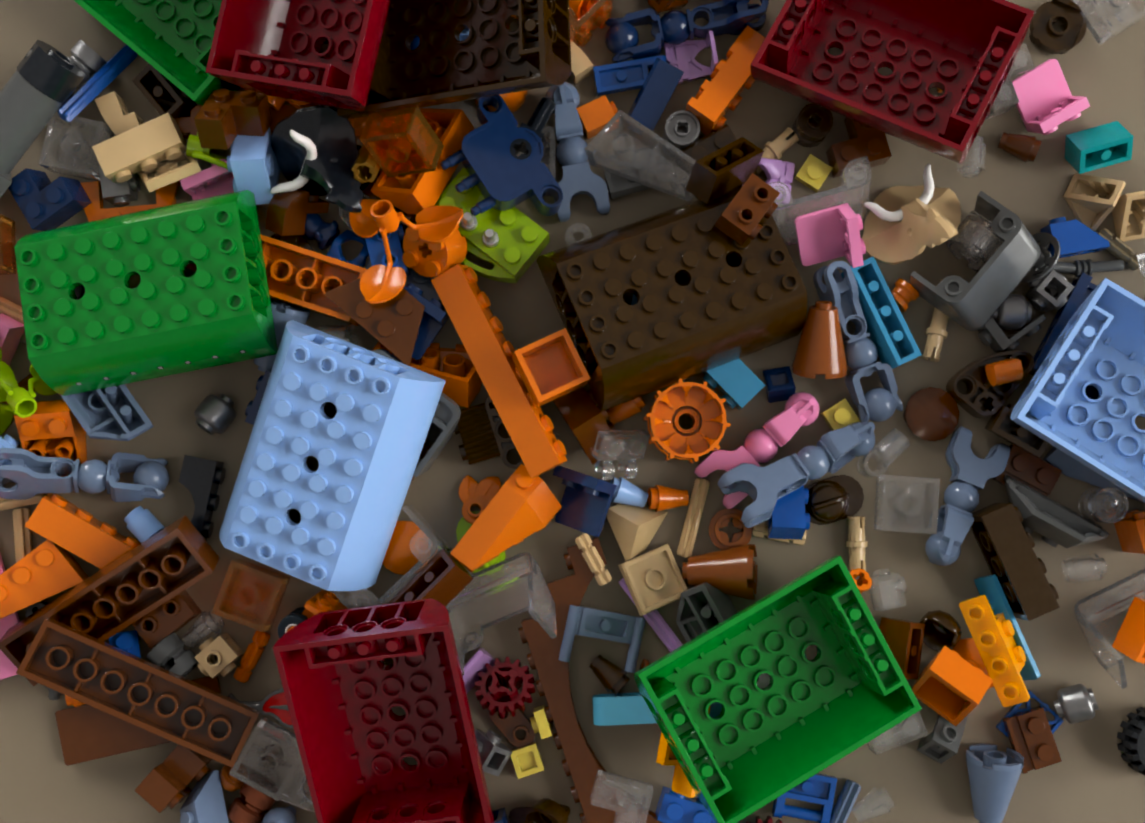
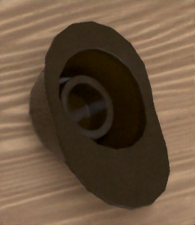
[805,475,864,525]
[508,798,570,823]

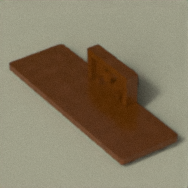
[55,676,222,766]

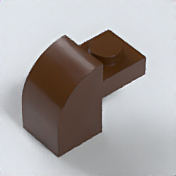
[265,188,329,236]

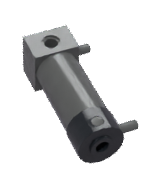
[0,40,86,198]

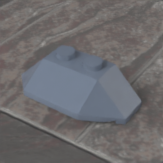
[60,384,153,441]
[180,770,229,823]

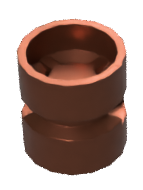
[227,777,279,823]

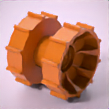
[643,378,731,464]

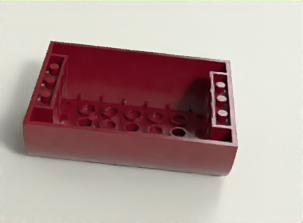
[205,0,390,112]
[750,0,1035,164]
[273,598,495,823]

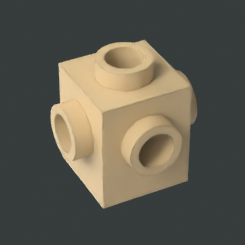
[194,633,244,678]

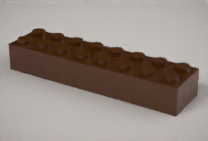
[0,515,220,686]
[16,618,260,768]

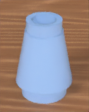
[610,477,648,508]

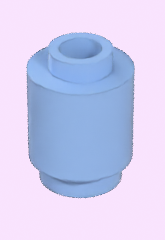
[124,506,165,543]

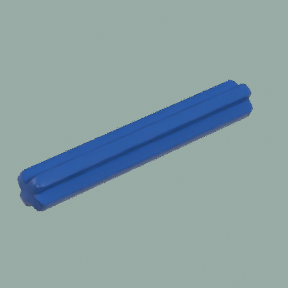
[57,45,137,122]

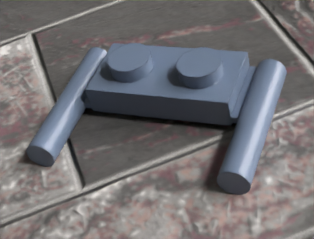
[558,605,646,673]

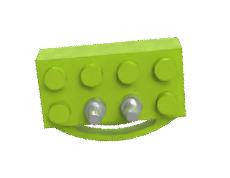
[435,167,550,283]

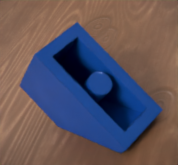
[1040,217,1110,258]

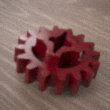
[474,657,536,718]

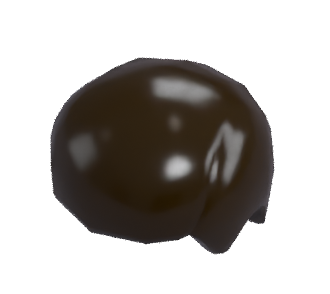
[919,610,962,652]

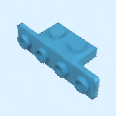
[974,574,1041,681]

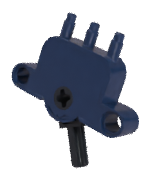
[440,95,563,216]

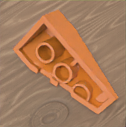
[371,342,482,408]
[450,464,562,572]

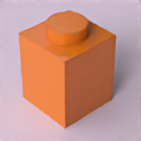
[576,95,619,140]

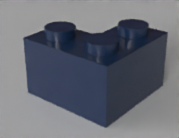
[8,168,92,231]

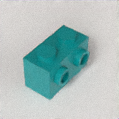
[1064,121,1134,174]

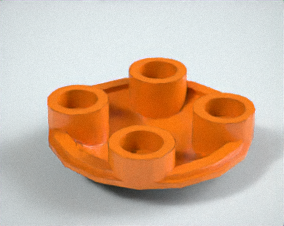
[382,520,432,575]

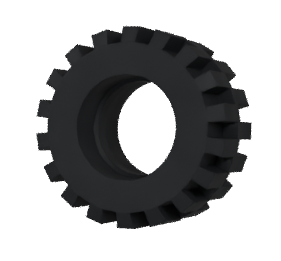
[1117,707,1145,775]

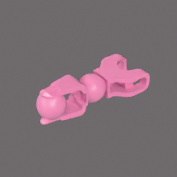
[694,392,820,509]

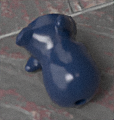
[304,213,340,251]

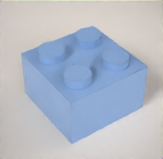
[227,127,280,205]

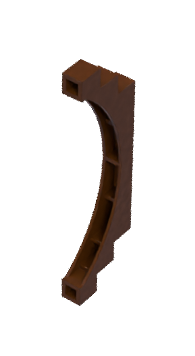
[518,537,663,823]

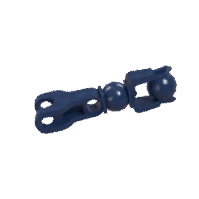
[605,0,769,63]

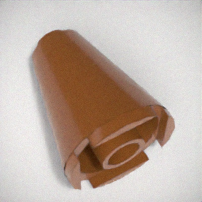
[792,300,847,379]
[682,544,758,600]

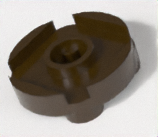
[1029,0,1087,54]

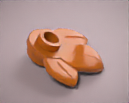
[458,475,501,524]

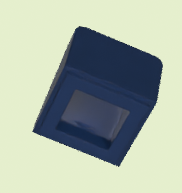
[763,366,796,403]

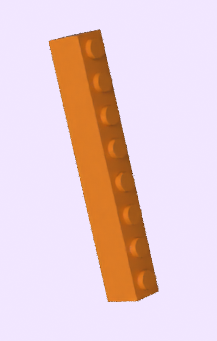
[431,264,568,478]

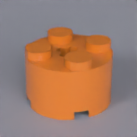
[402,223,467,277]

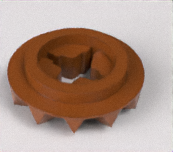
[708,508,753,550]

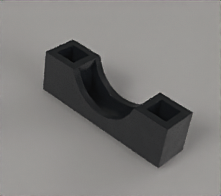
[179,455,226,541]

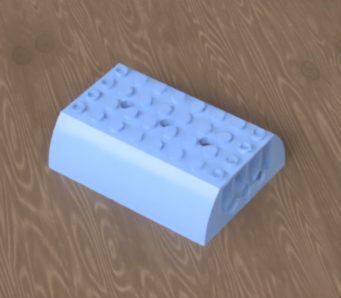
[1010,278,1145,503]
[219,320,446,591]

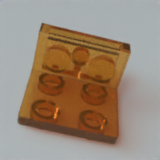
[569,0,613,47]

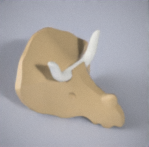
[862,164,961,265]

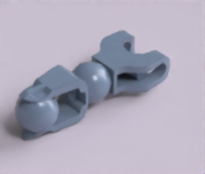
[546,82,610,222]
[925,426,1010,566]

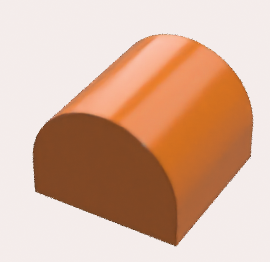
[985,358,1023,386]

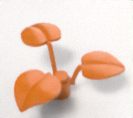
[349,199,464,304]

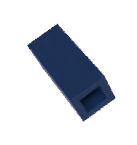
[627,58,684,132]

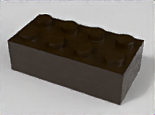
[971,503,1060,621]

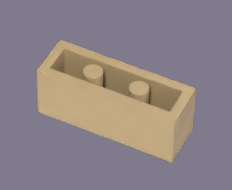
[92,113,187,183]

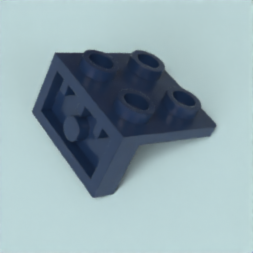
[553,466,617,537]

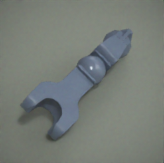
[813,261,903,422]
[717,422,875,528]
[0,448,169,502]

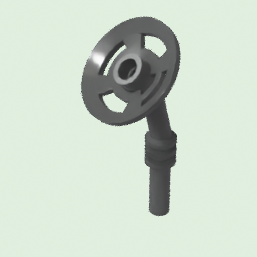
[1021,232,1124,283]

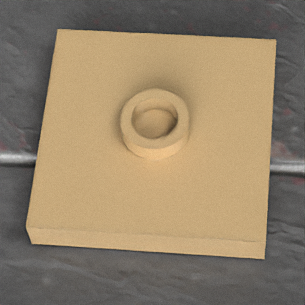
[138,152,201,193]
[618,543,688,616]

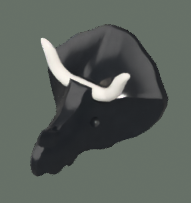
[270,104,363,213]

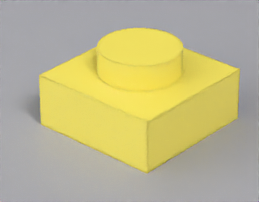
[795,154,833,193]
[821,398,860,431]
[530,705,553,739]
[511,742,545,779]

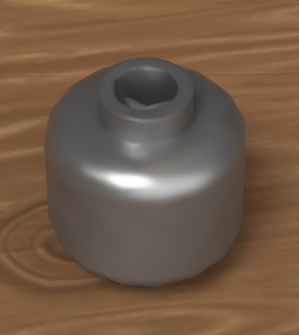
[991,294,1032,330]
[194,394,236,435]
[1053,684,1099,724]

